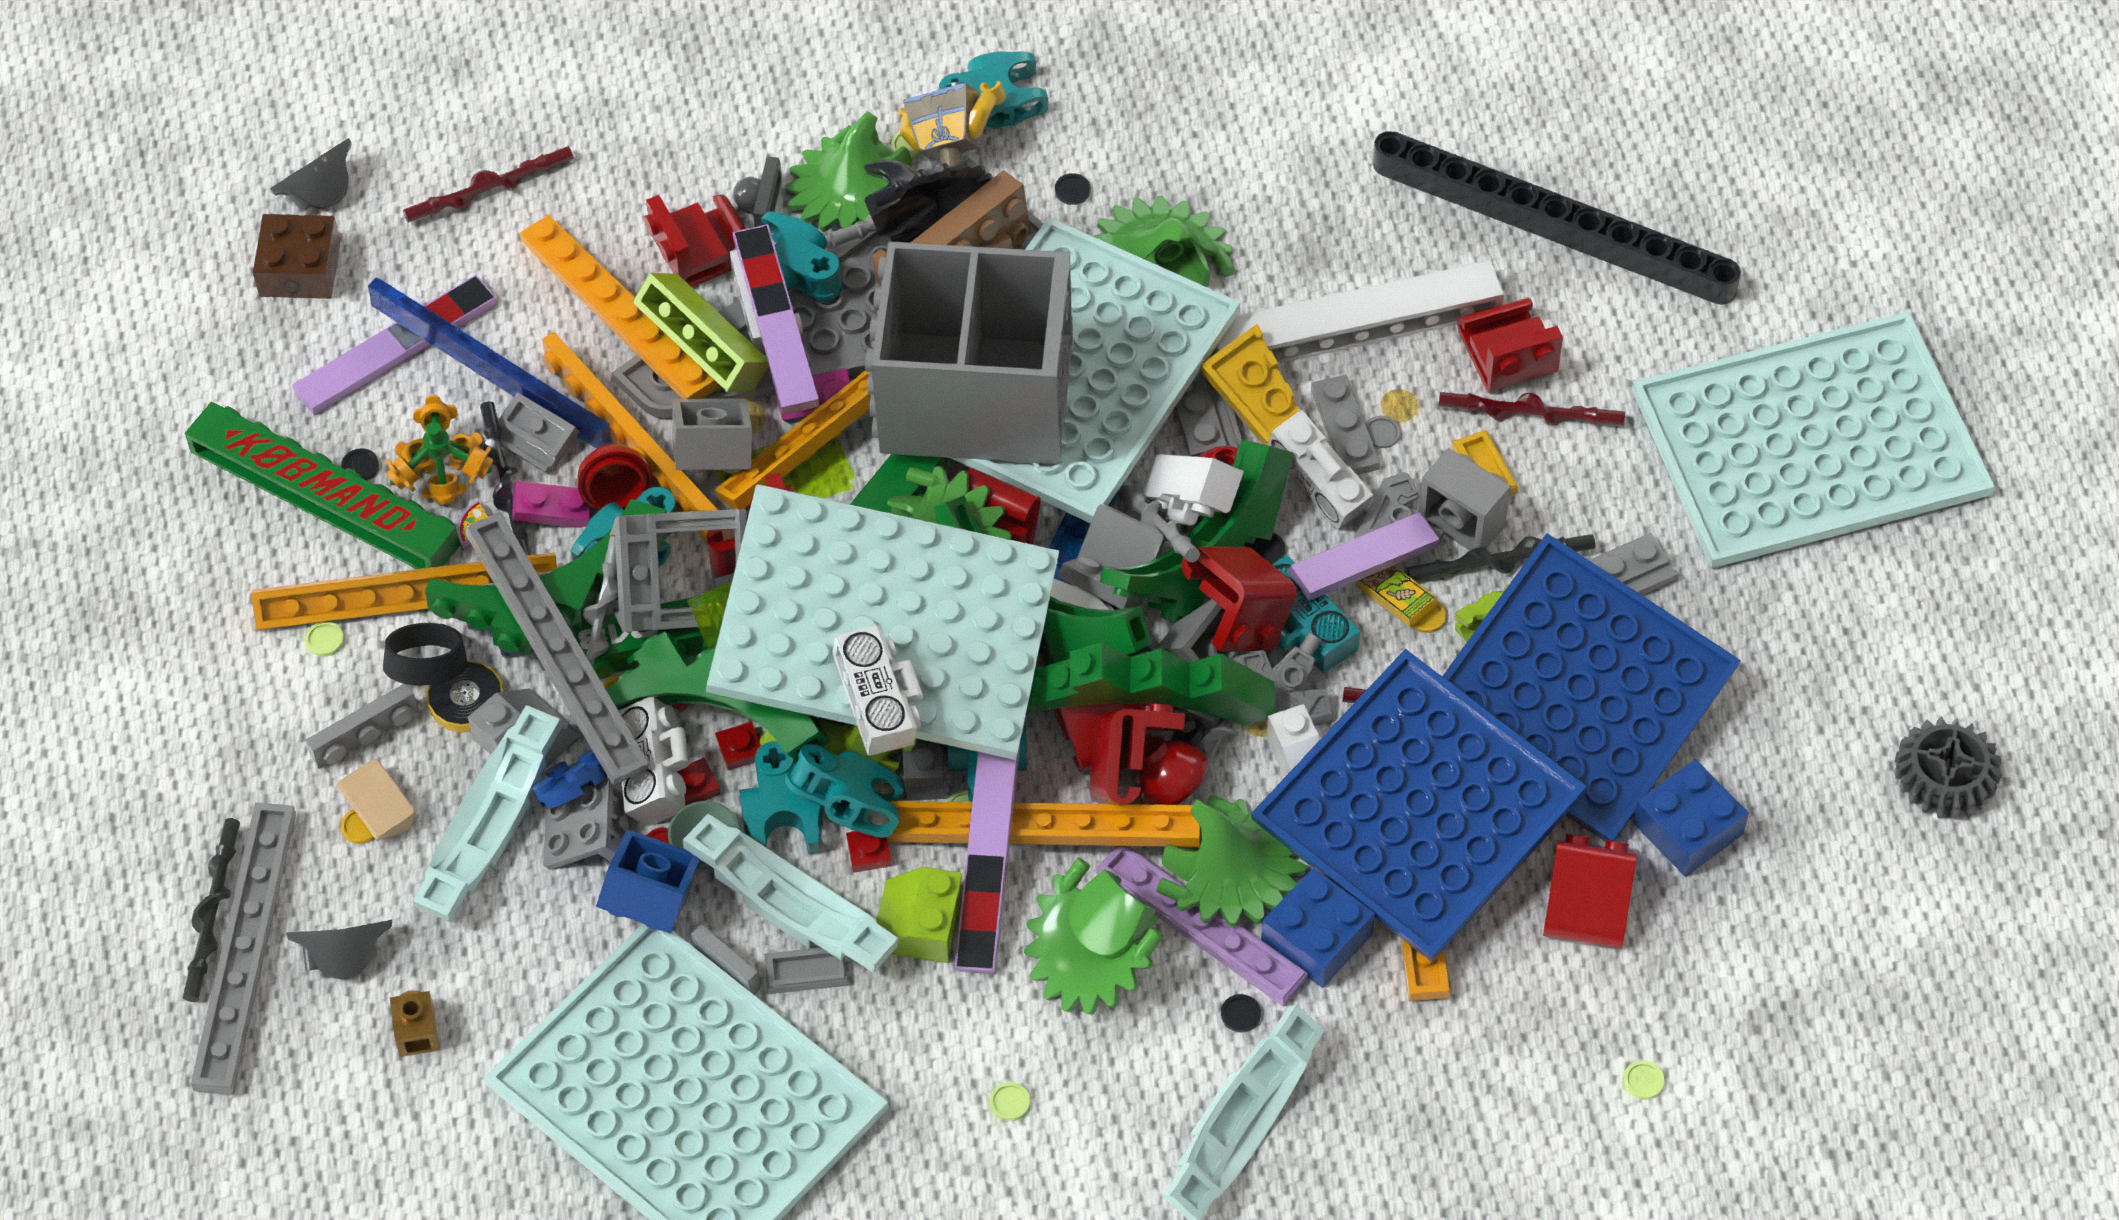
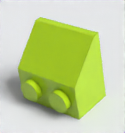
[876,867,963,963]

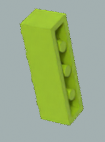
[633,273,769,392]

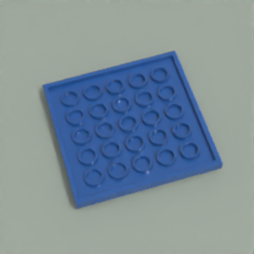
[1442,533,1741,841]
[1251,648,1587,962]

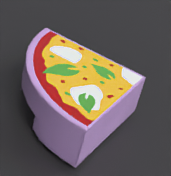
[458,500,489,550]

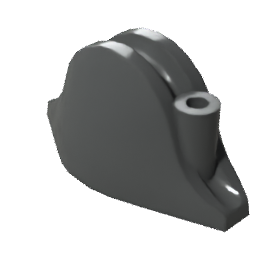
[270,138,352,212]
[287,920,392,979]

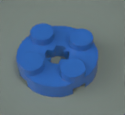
[532,749,607,808]

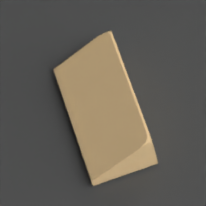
[336,759,416,841]

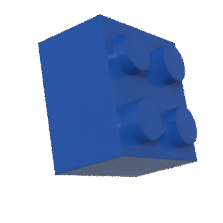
[1633,759,1749,877]
[596,829,700,933]
[1261,868,1375,988]

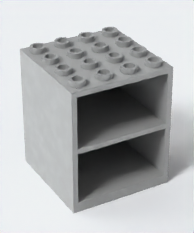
[865,242,1073,464]

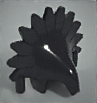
[864,160,993,243]

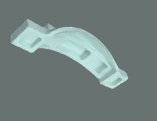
[413,705,563,922]
[683,814,898,973]
[1162,1004,1325,1220]

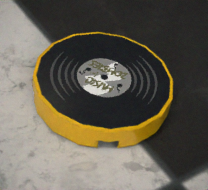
[426,660,503,733]

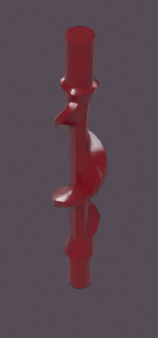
[403,146,573,223]
[1438,392,1625,426]

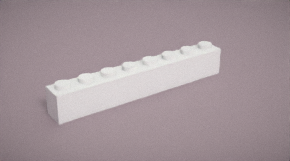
[1212,260,1504,364]

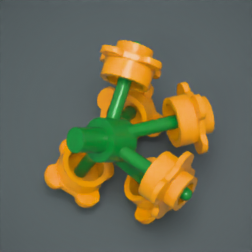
[385,395,493,505]

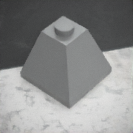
[1155,600,1266,662]
[468,688,582,768]

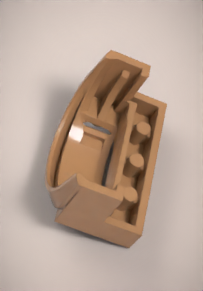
[871,170,1031,285]

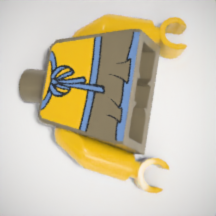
[898,81,1006,170]

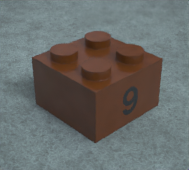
[253,214,341,299]

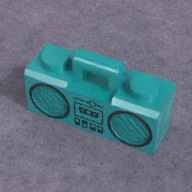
[1272,555,1360,674]

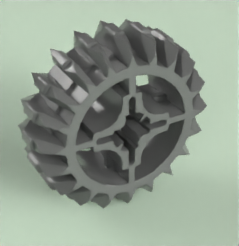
[1894,716,2002,819]

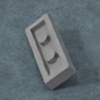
[1311,374,1380,475]
[305,684,419,769]

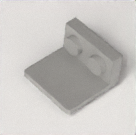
[1057,504,1166,609]
[543,778,637,869]

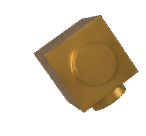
[390,990,440,1057]

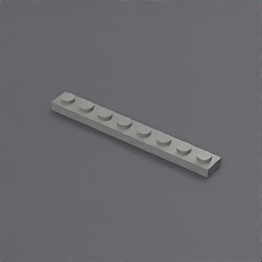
[465,512,649,785]
[191,802,296,1094]

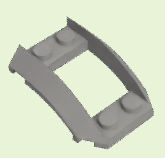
[610,509,749,632]

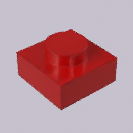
[715,721,761,771]
[677,757,721,806]
[846,831,892,873]

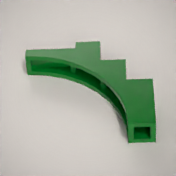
[1100,439,1294,622]
[934,495,1152,663]
[425,499,667,656]
[606,631,831,762]
[1026,642,1275,726]

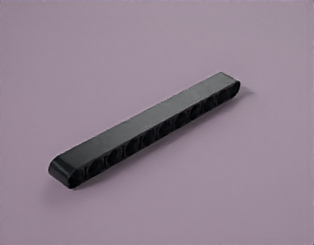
[1372,131,1741,305]

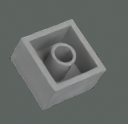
[672,398,752,474]
[1419,448,1511,550]

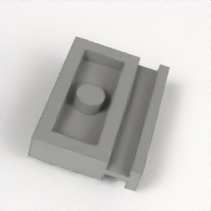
[1175,388,1242,457]
[498,392,579,475]
[1589,532,1679,596]

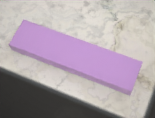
[1289,512,1439,601]

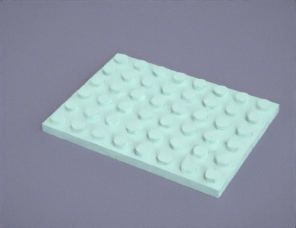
[951,217,1240,523]
[1632,311,1995,569]
[706,484,1059,760]
[484,924,889,1220]

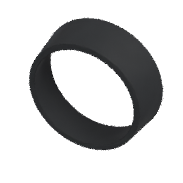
[383,623,468,686]

